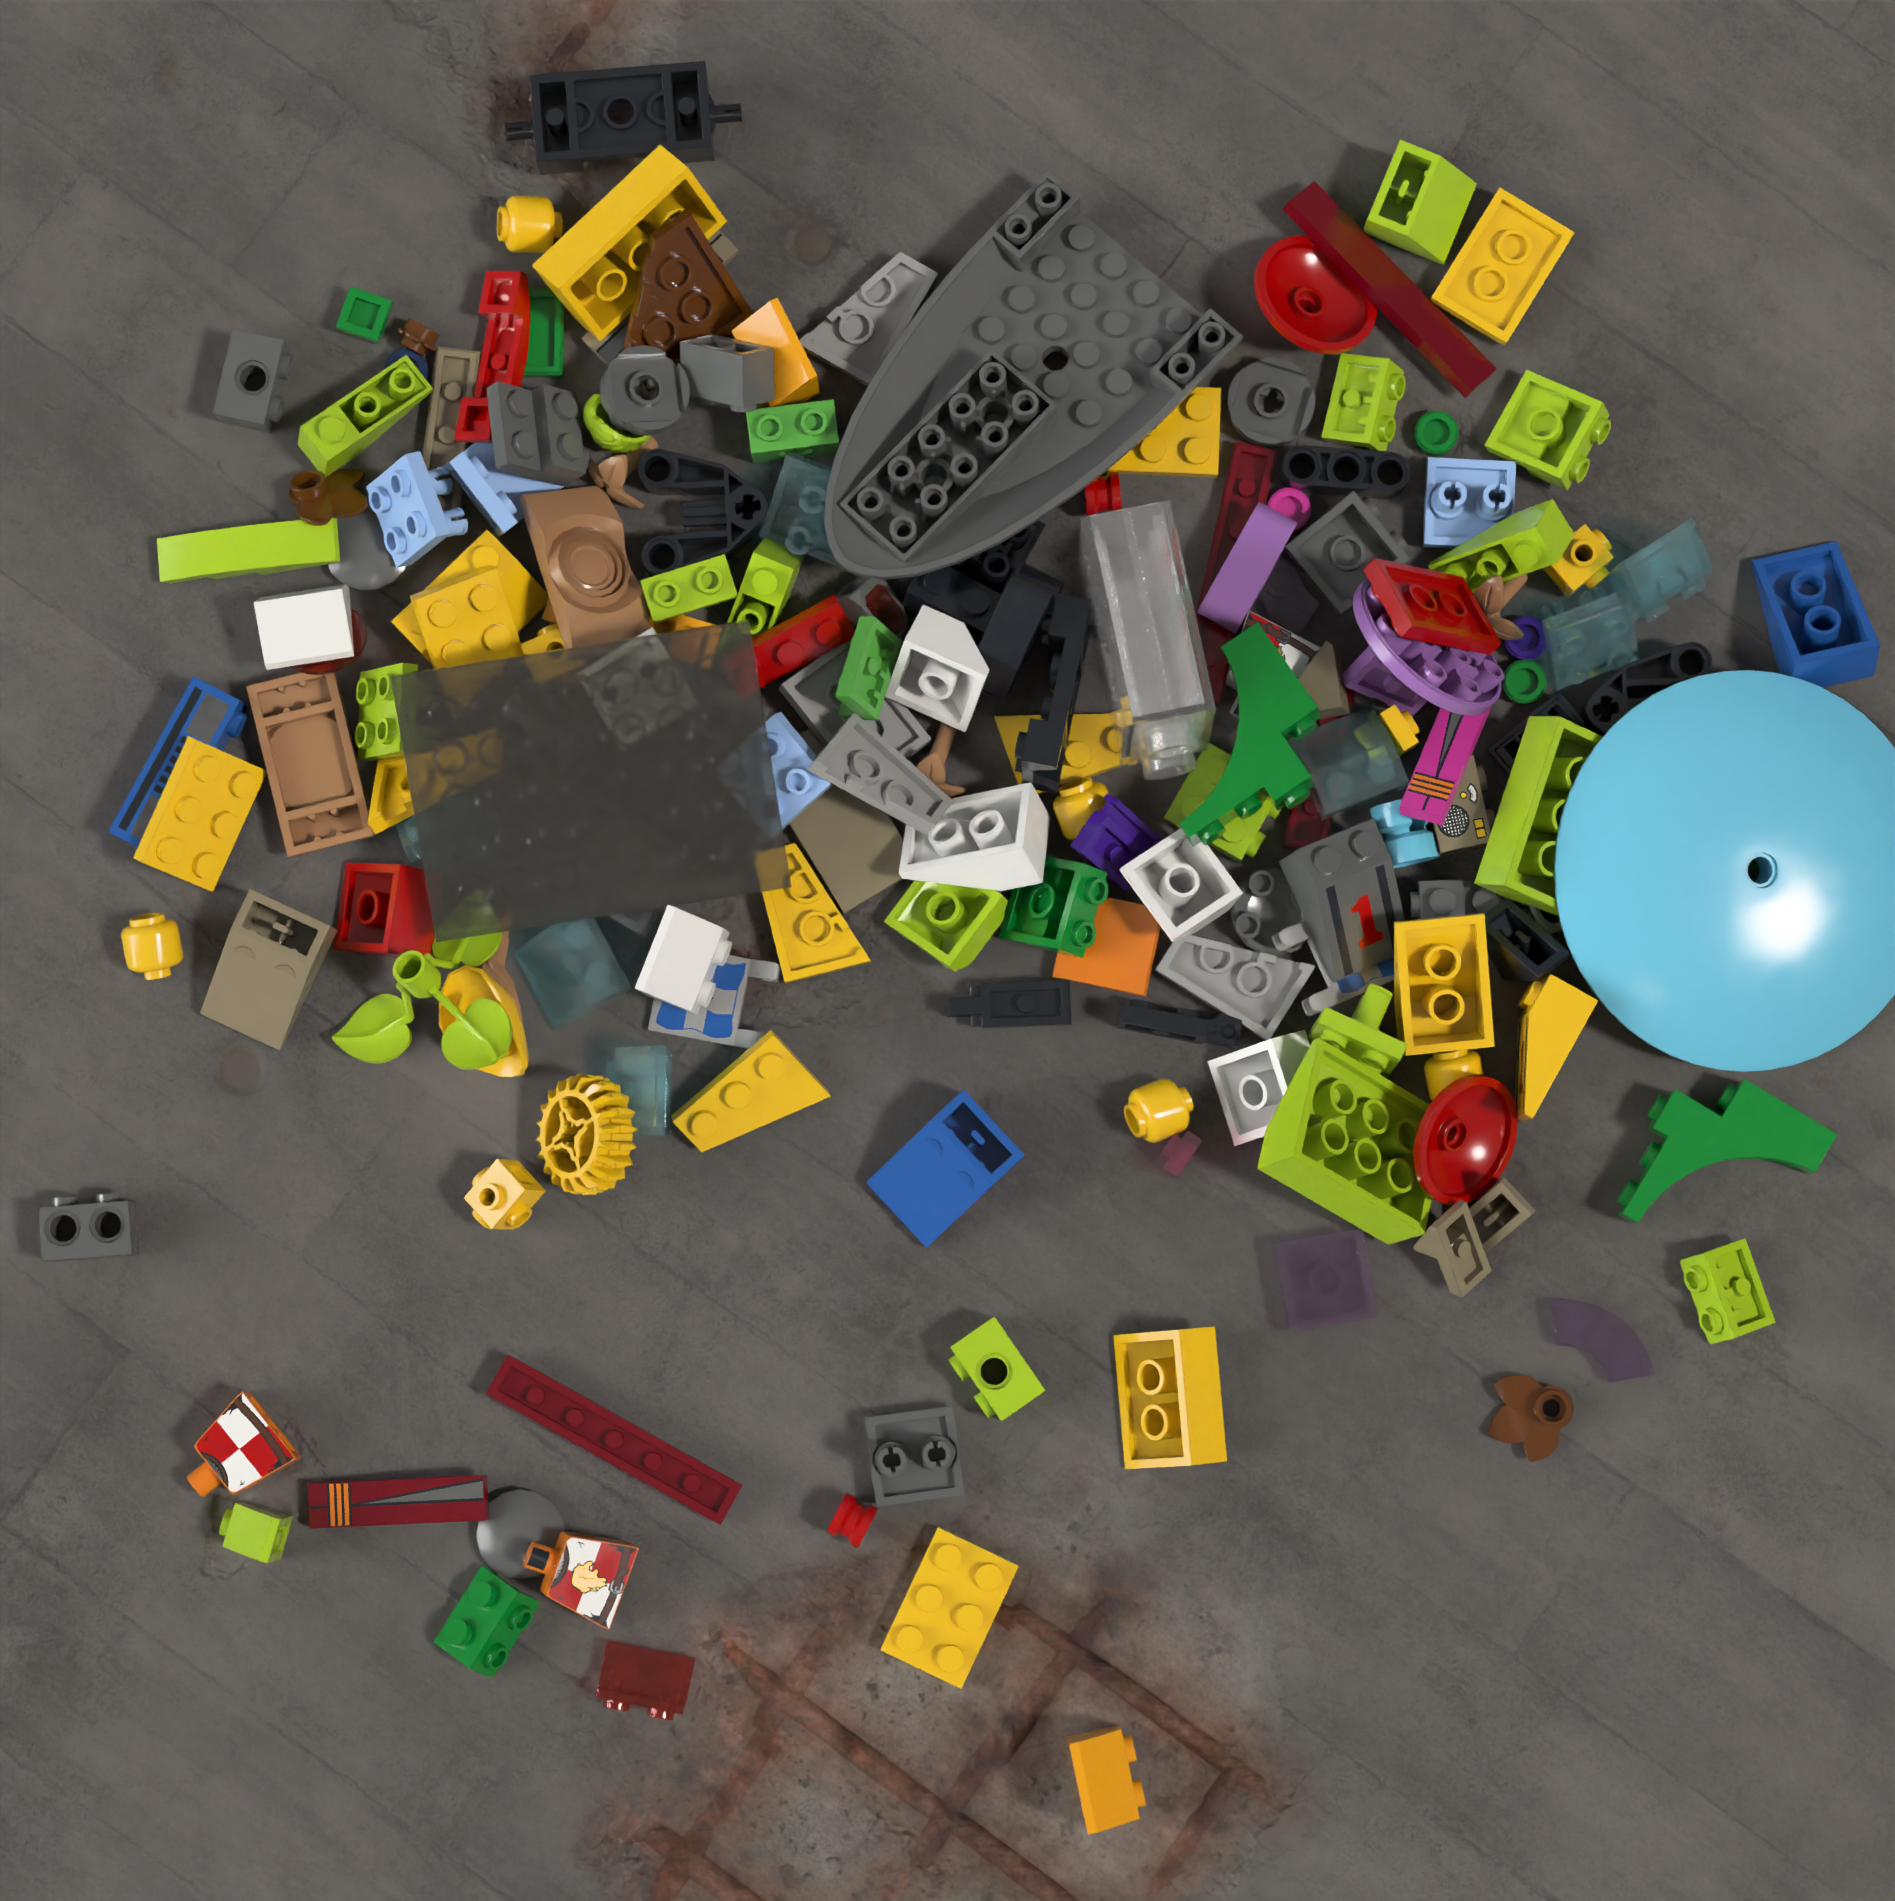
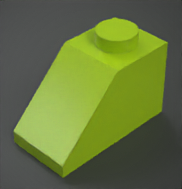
[219,1502,293,1563]

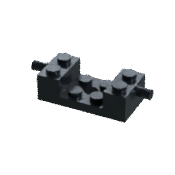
[505,61,742,175]

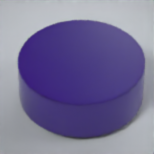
[1502,616,1548,661]

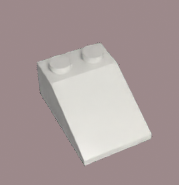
[899,782,1051,891]

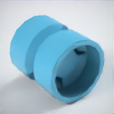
[1370,799,1440,869]

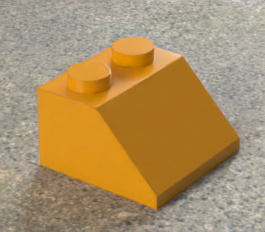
[732,298,820,408]
[1067,1725,1146,1835]

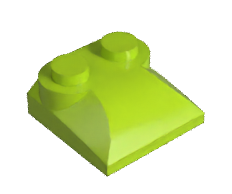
[884,880,1008,972]

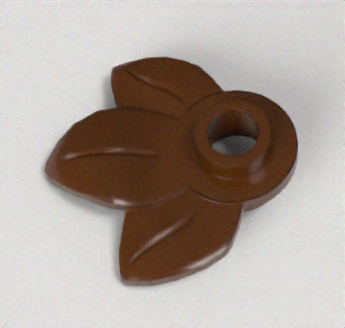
[289,469,369,526]
[1488,1374,1574,1462]

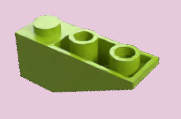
[298,355,433,478]
[1428,499,1575,593]
[710,538,805,676]

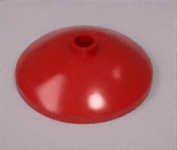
[1254,236,1377,354]
[1413,1074,1518,1206]

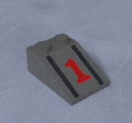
[1279,818,1405,983]

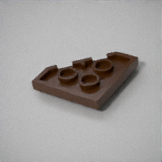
[622,209,754,392]

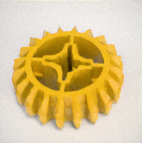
[535,1074,638,1195]

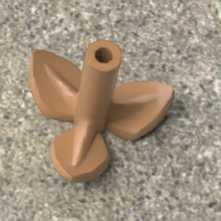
[587,436,659,509]
[1473,574,1528,641]
[916,722,967,797]

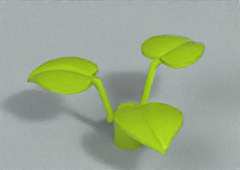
[332,888,512,1070]

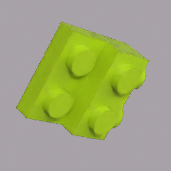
[1484,370,1611,491]
[1163,742,1282,864]

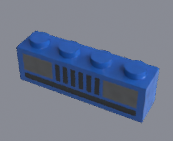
[108,676,247,848]

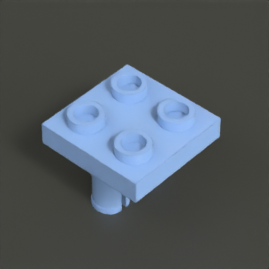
[366,451,468,568]
[1423,457,1516,549]
[713,712,833,839]

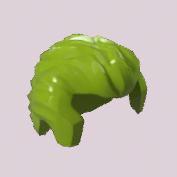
[583,394,652,453]

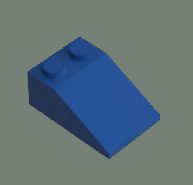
[1751,541,1880,688]

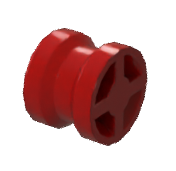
[1083,470,1122,517]
[826,1492,879,1548]

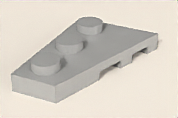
[806,713,953,835]
[1155,935,1315,1041]

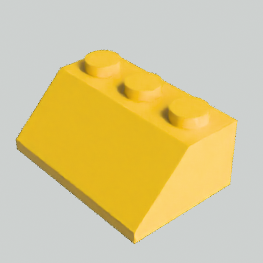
[391,530,549,664]
[1113,1327,1227,1469]

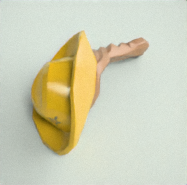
[439,906,529,1077]

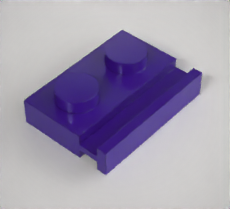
[1070,793,1162,892]

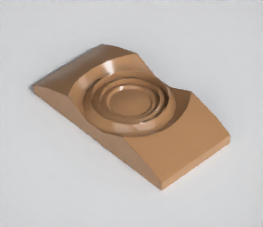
[518,485,650,661]
[246,665,375,858]

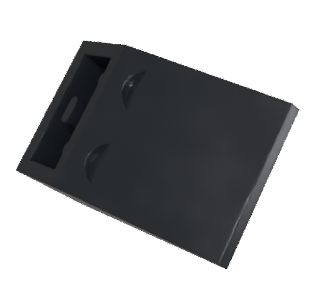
[903,520,1046,648]

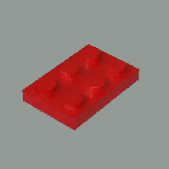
[1363,558,1501,655]

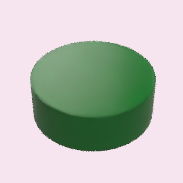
[1413,411,1459,457]
[1501,660,1547,706]

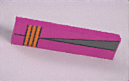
[1400,706,1492,826]

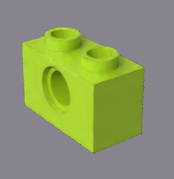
[948,1317,1046,1421]

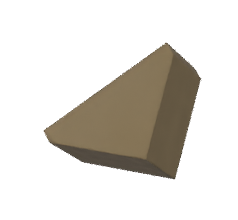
[1298,641,1350,719]
[1468,1178,1536,1253]

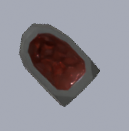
[836,576,908,639]

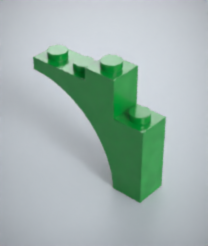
[1179,622,1321,847]
[1616,1079,1838,1224]

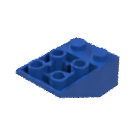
[866,1090,1025,1248]

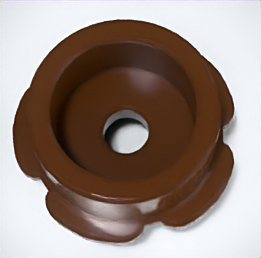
[397,318,440,356]

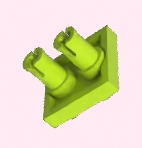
[354,663,441,761]
[1307,984,1408,1078]

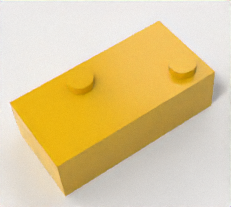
[532,145,727,341]

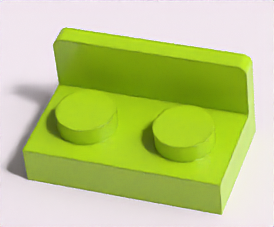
[1322,353,1406,451]
[640,554,737,623]
[1680,1238,1776,1344]

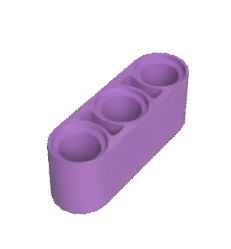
[1197,502,1298,634]

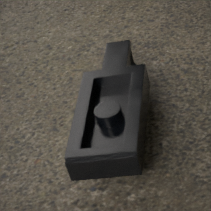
[947,980,1071,1029]
[1115,999,1242,1049]

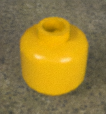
[497,195,563,253]
[1053,777,1109,841]
[121,912,183,980]
[1424,1049,1484,1101]
[1124,1078,1193,1143]

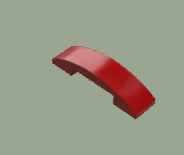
[454,271,530,443]

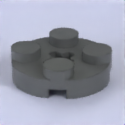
[600,345,690,436]
[1226,357,1315,447]

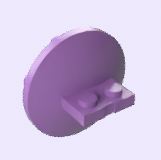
[1342,578,1504,716]

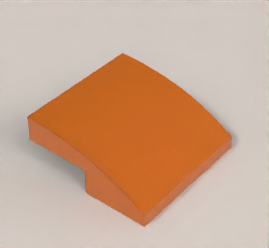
[1052,897,1161,997]

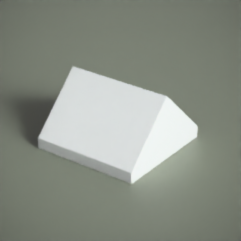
[254,584,354,670]

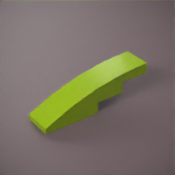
[157,517,340,584]

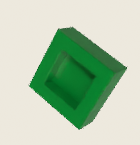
[336,286,394,345]

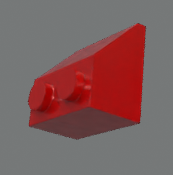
[333,862,442,959]

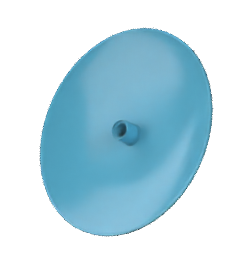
[1554,670,1895,1072]

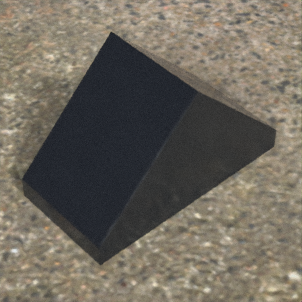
[1485,898,1570,982]

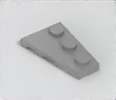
[799,252,938,386]

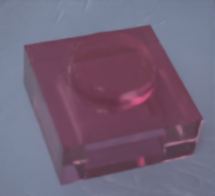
[1160,1130,1202,1179]

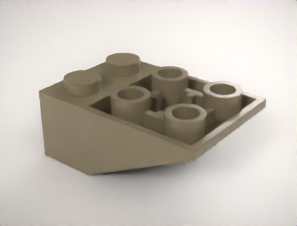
[200,889,338,1051]

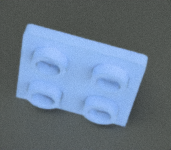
[444,443,564,536]

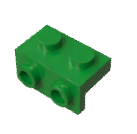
[433,1566,540,1678]

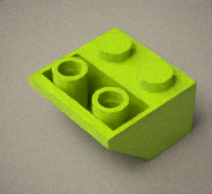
[1363,140,1477,265]

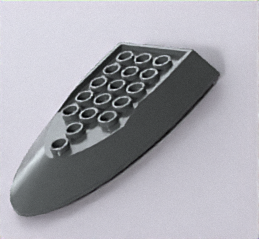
[824,170,1243,580]

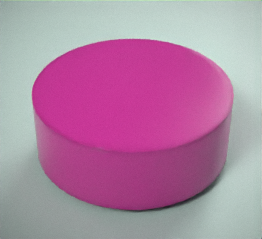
[1267,488,1311,533]

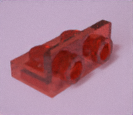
[594,1640,696,1720]

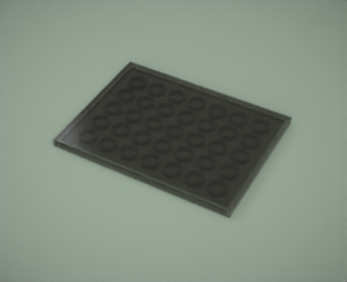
[390,620,792,942]

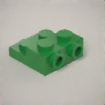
[998,857,1108,958]

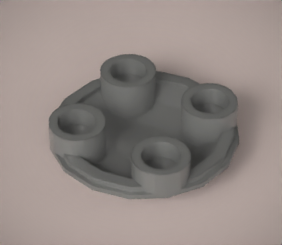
[327,504,406,591]
[1231,868,1307,956]
[476,1489,567,1579]

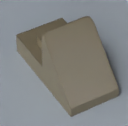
[1413,1200,1492,1297]

